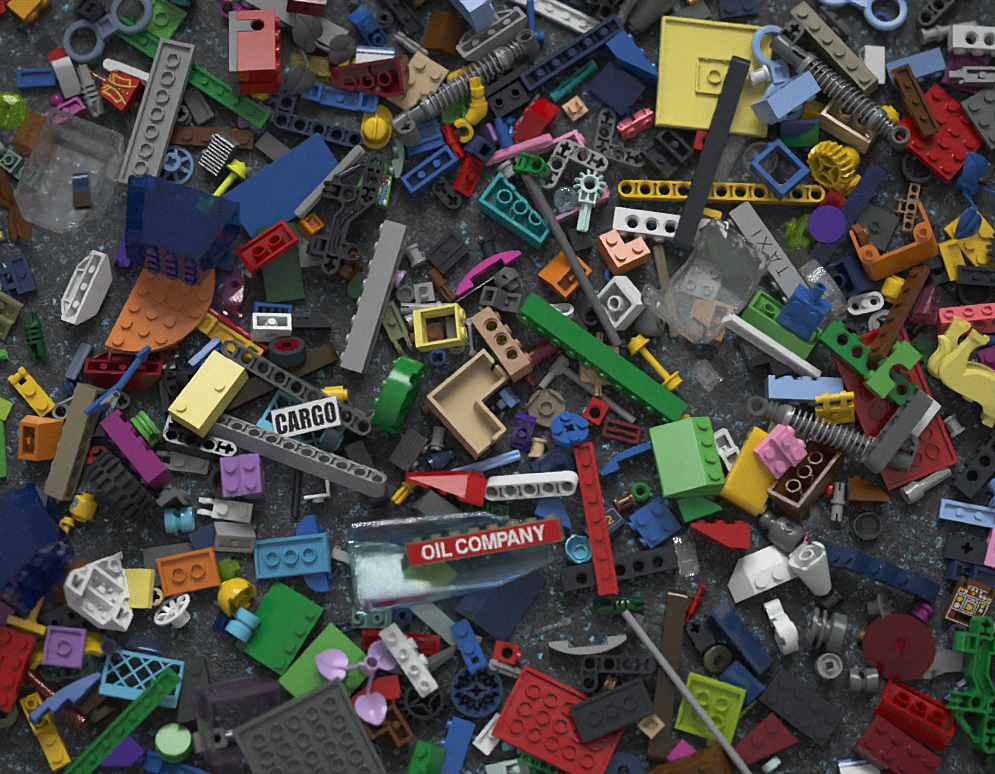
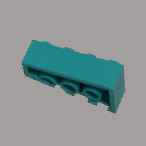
[477,172,551,250]

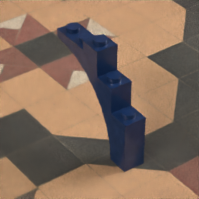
[819,542,941,604]

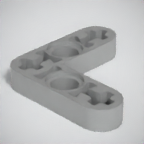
[540,139,608,191]

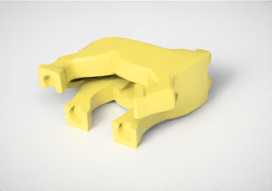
[927,315,995,428]

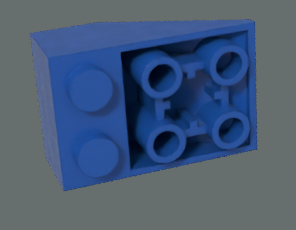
[604,30,659,85]

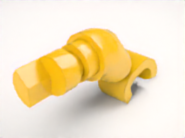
[454,77,488,143]

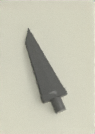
[402,644,458,684]

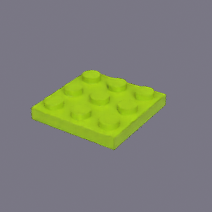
[674,672,747,745]

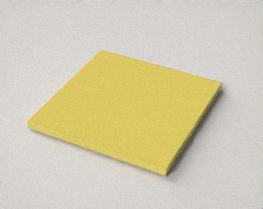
[655,15,772,138]

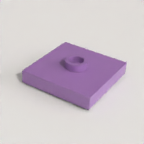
[42,625,88,669]

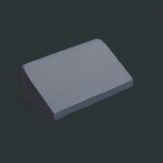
[65,343,94,382]

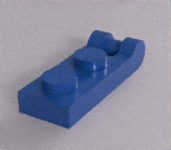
[449,618,490,675]

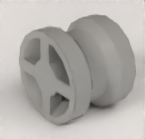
[496,159,518,181]

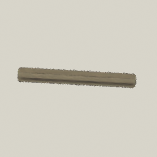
[653,245,680,338]

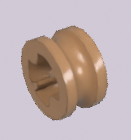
[602,674,618,690]

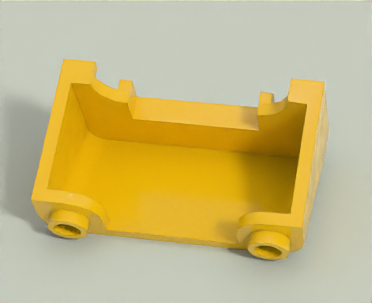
[716,426,775,517]

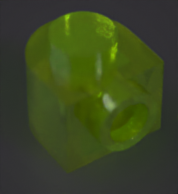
[217,557,241,581]

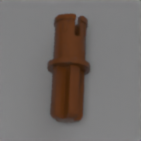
[427,268,457,303]

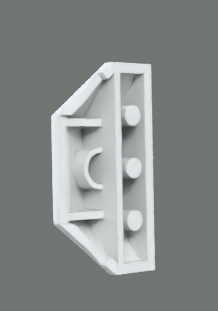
[61,250,112,325]
[728,545,798,603]

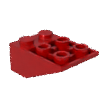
[688,520,750,551]

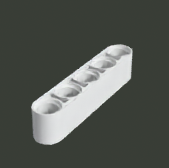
[484,471,579,501]

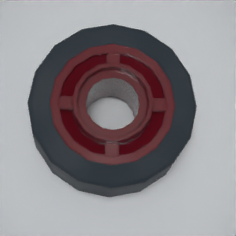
[269,336,306,367]

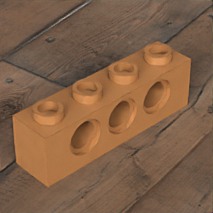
[470,306,533,383]

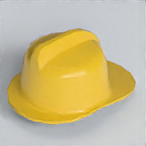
[361,105,392,149]

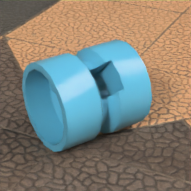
[164,507,195,533]
[225,606,261,643]

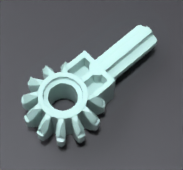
[574,169,606,232]

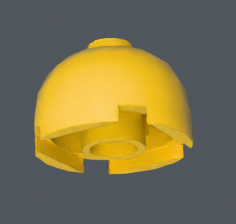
[217,578,256,617]

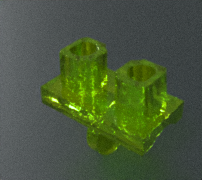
[783,213,811,249]

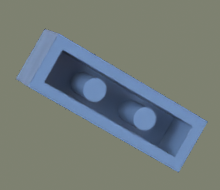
[885,47,946,90]

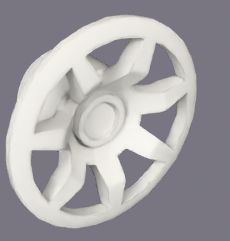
[154,593,190,628]

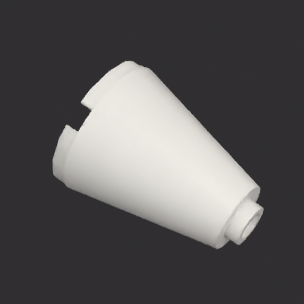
[788,542,832,596]

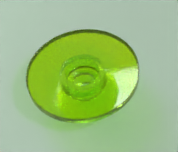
[0,92,27,129]

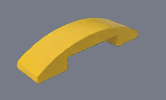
[196,312,265,364]

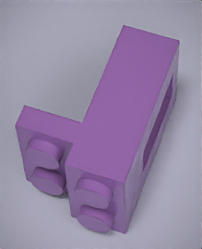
[220,453,266,499]

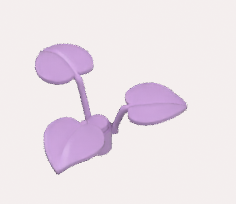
[315,639,398,725]

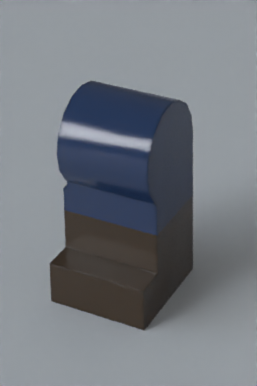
[72,172,93,210]

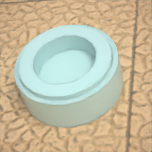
[762,756,781,774]

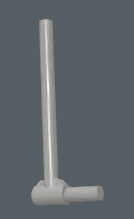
[538,354,636,424]

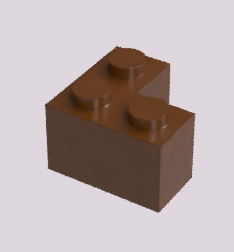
[362,703,414,750]

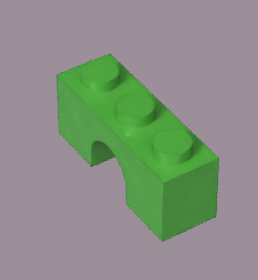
[863,340,922,400]

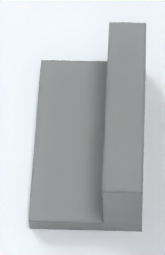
[213,522,256,553]

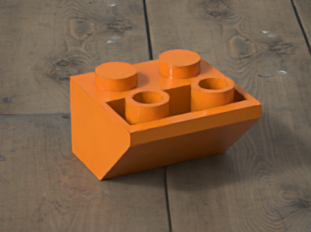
[538,250,592,301]
[18,415,64,461]

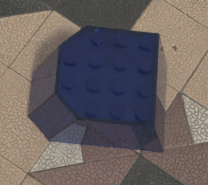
[125,174,240,286]
[0,482,75,613]

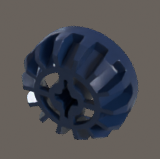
[450,666,503,718]

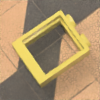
[413,303,467,352]

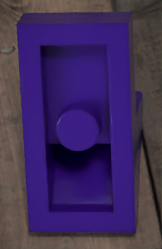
[509,412,537,451]

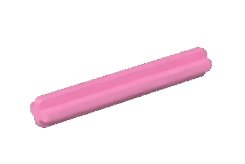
[485,133,553,166]

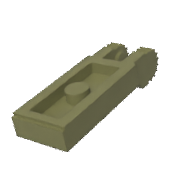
[382,300,414,356]

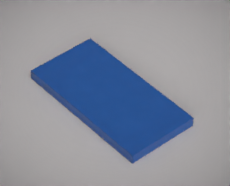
[223,132,349,239]

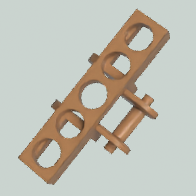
[894,182,921,233]

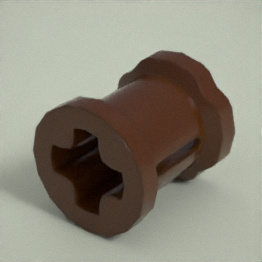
[612,491,637,514]

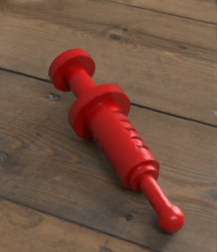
[684,583,707,626]

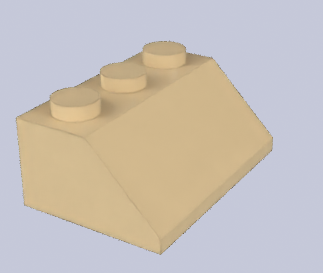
[819,98,880,155]

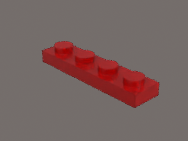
[361,629,440,655]

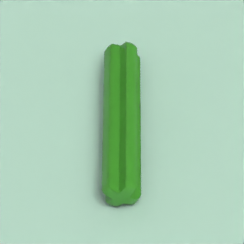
[0,421,7,478]

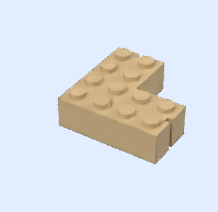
[424,349,509,459]

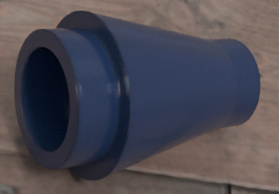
[425,448,455,471]

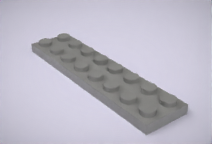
[118,38,197,191]

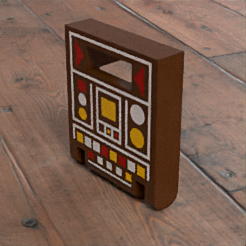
[942,575,995,628]

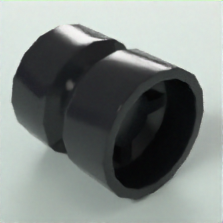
[918,256,950,290]

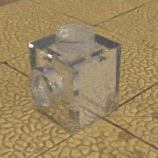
[690,359,724,391]

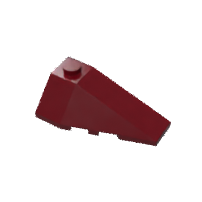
[329,56,410,97]

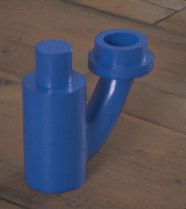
[494,115,517,149]

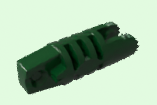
[24,311,47,362]
[594,597,645,617]

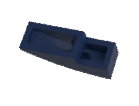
[944,560,995,591]

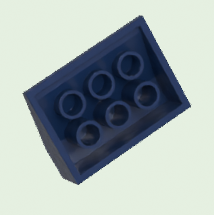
[456,551,547,642]
[705,600,773,676]

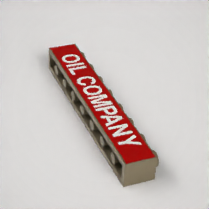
[405,514,565,567]

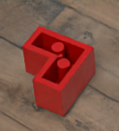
[512,97,561,143]

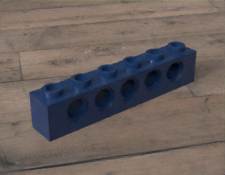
[519,14,625,94]

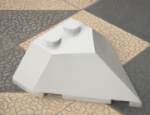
[64,551,133,632]

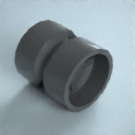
[847,668,878,694]

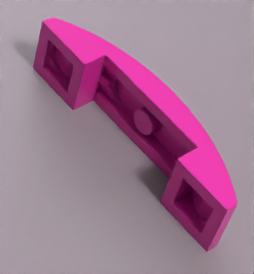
[456,251,521,299]

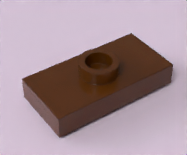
[69,683,109,719]

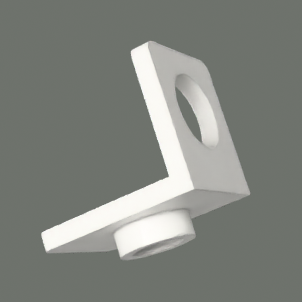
[304,479,331,503]

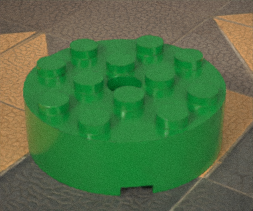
[370,355,426,435]

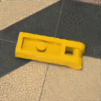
[7,366,55,417]

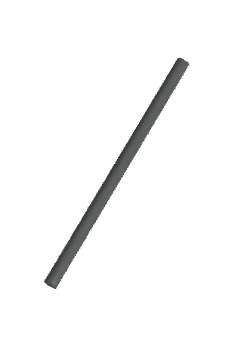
[525,176,623,348]

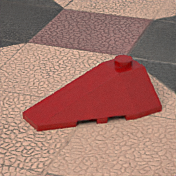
[405,469,487,507]

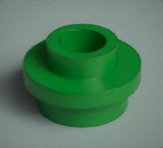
[631,482,650,501]

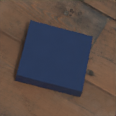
[187,518,239,564]

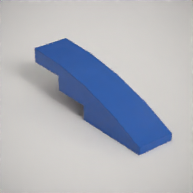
[29,672,102,726]

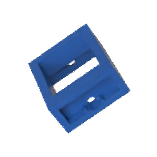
[749,139,810,201]

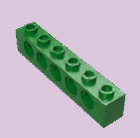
[817,320,920,408]

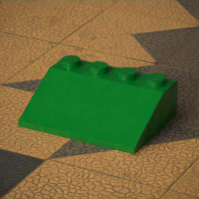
[235,580,325,676]

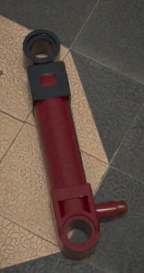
[503,307,600,388]

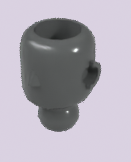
[634,290,667,337]
[759,511,806,554]

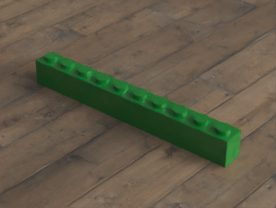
[516,292,688,424]

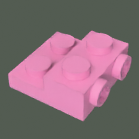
[753,424,808,479]

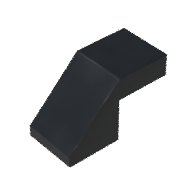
[745,355,792,378]

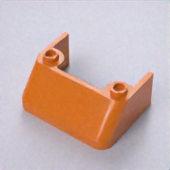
[849,202,939,281]

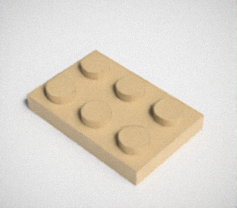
[387,51,449,110]

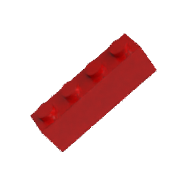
[872,679,957,752]

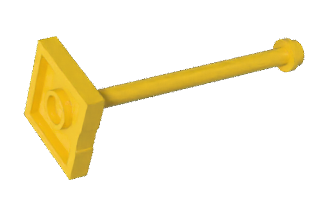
[6,516,75,640]

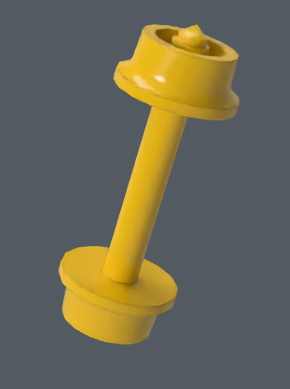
[626,334,683,392]

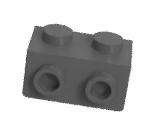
[156,487,190,510]

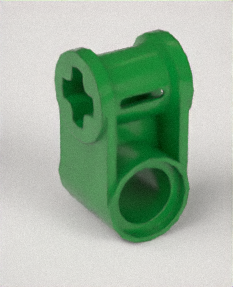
[511,152,551,179]

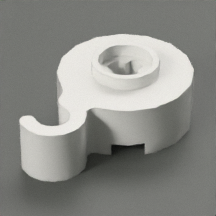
[763,598,799,655]

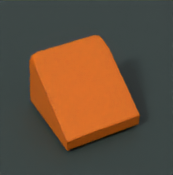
[296,212,325,241]

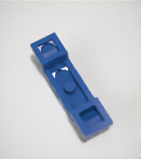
[301,82,379,114]
[599,443,654,478]
[141,750,211,774]

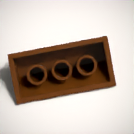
[766,436,844,521]

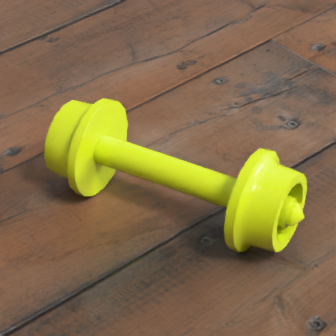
[195,159,249,220]

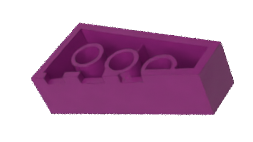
[100,408,173,490]

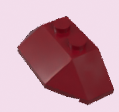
[83,350,163,390]

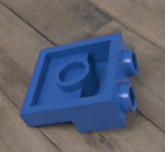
[627,496,682,550]

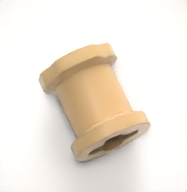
[528,437,548,459]
[152,588,165,606]

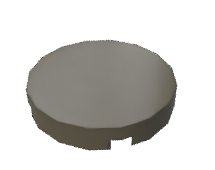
[527,389,565,427]

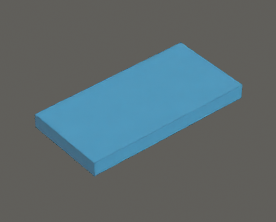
[253,533,331,580]

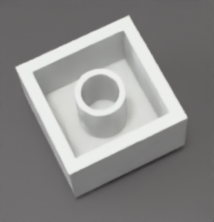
[597,276,649,331]

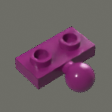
[44,94,87,130]

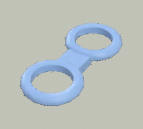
[818,0,908,31]
[751,25,805,122]

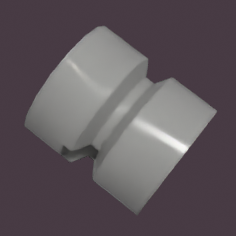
[814,653,842,679]

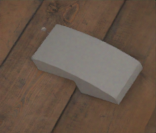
[50,56,82,99]

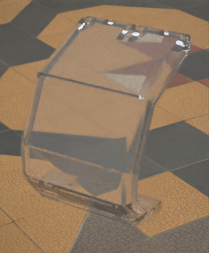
[641,217,771,345]

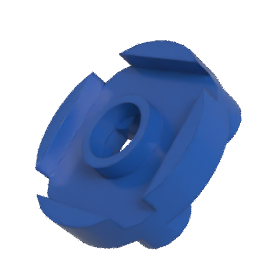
[550,411,589,448]

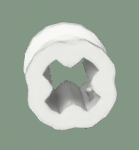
[747,65,771,87]

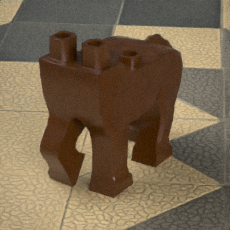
[648,743,735,774]

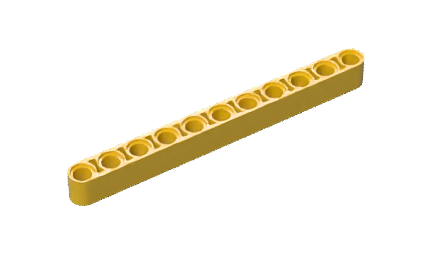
[617,180,825,206]

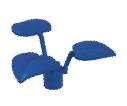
[954,152,995,240]

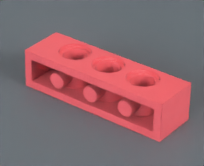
[936,303,995,336]

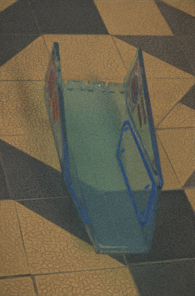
[347,511,553,615]

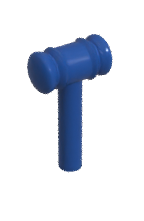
[526,0,545,44]

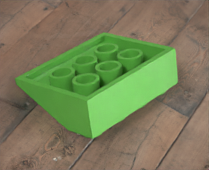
[648,416,725,498]
[278,623,368,697]

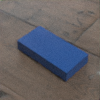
[17,68,56,90]

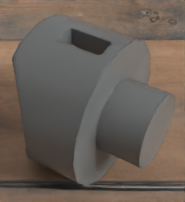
[494,267,520,293]

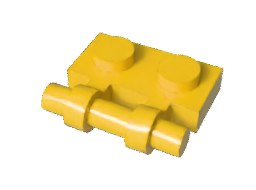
[814,391,855,425]

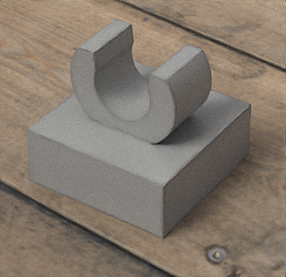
[413,282,435,303]

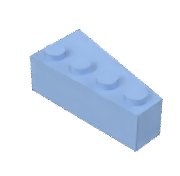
[764,375,843,407]

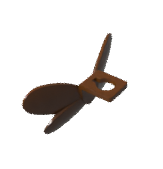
[0,168,39,241]

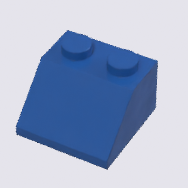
[717,660,765,706]

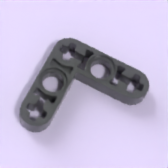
[591,108,645,171]

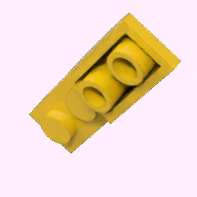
[20,692,72,772]

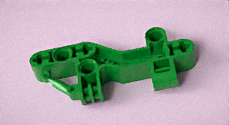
[945,615,995,753]

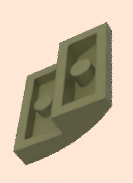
[0,291,24,340]

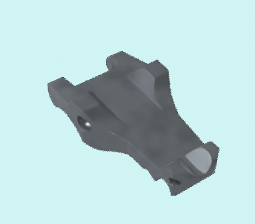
[902,643,966,679]

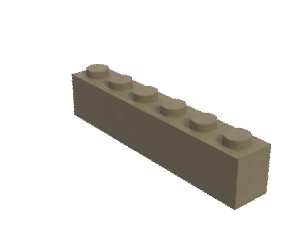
[789,1,878,99]
[43,383,107,501]

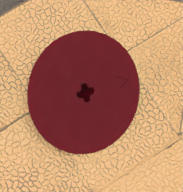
[862,614,936,681]

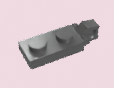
[947,66,995,87]

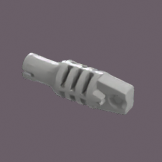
[76,64,105,117]

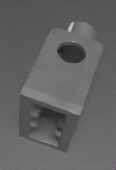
[191,727,237,754]

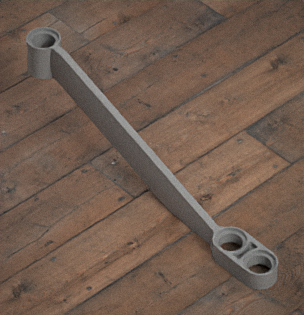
[330,548,483,650]

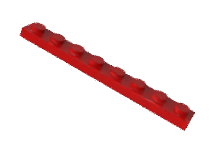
[573,442,619,597]

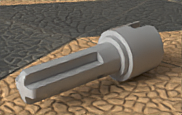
[900,467,951,504]

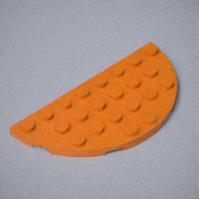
[105,214,215,353]

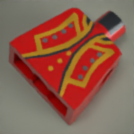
[94,71,143,116]

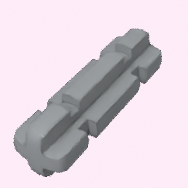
[395,32,428,57]
[488,659,521,679]

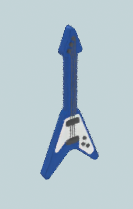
[84,345,151,427]

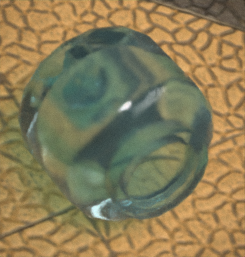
[553,186,578,213]

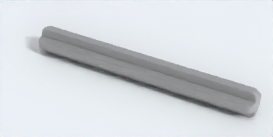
[294,145,365,219]

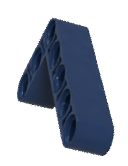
[273,77,364,151]

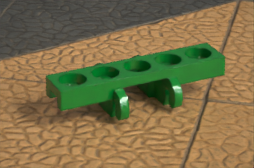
[517,752,567,774]

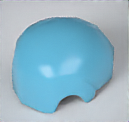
[565,534,592,564]

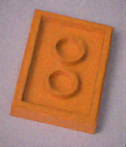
[156,547,221,597]

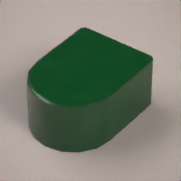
[347,271,367,301]

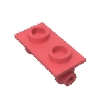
[616,108,655,141]

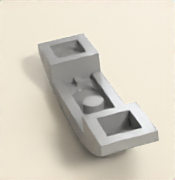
[548,635,627,655]

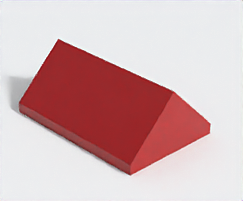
[235,219,300,275]

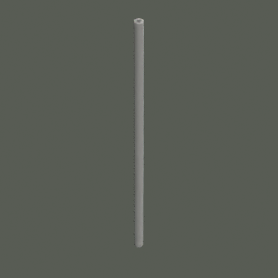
[622,609,752,774]

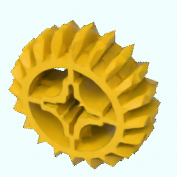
[806,140,856,191]

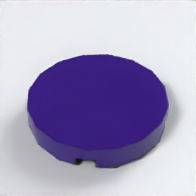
[808,205,847,244]

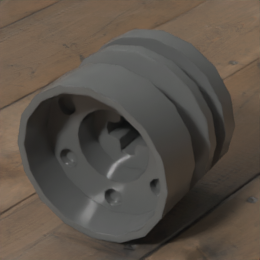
[804,607,847,654]

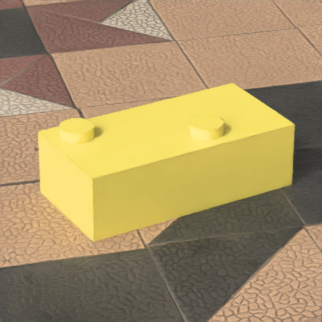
[168,350,249,438]

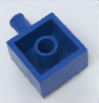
[775,282,832,342]

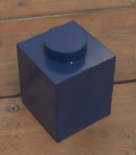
[463,134,497,164]

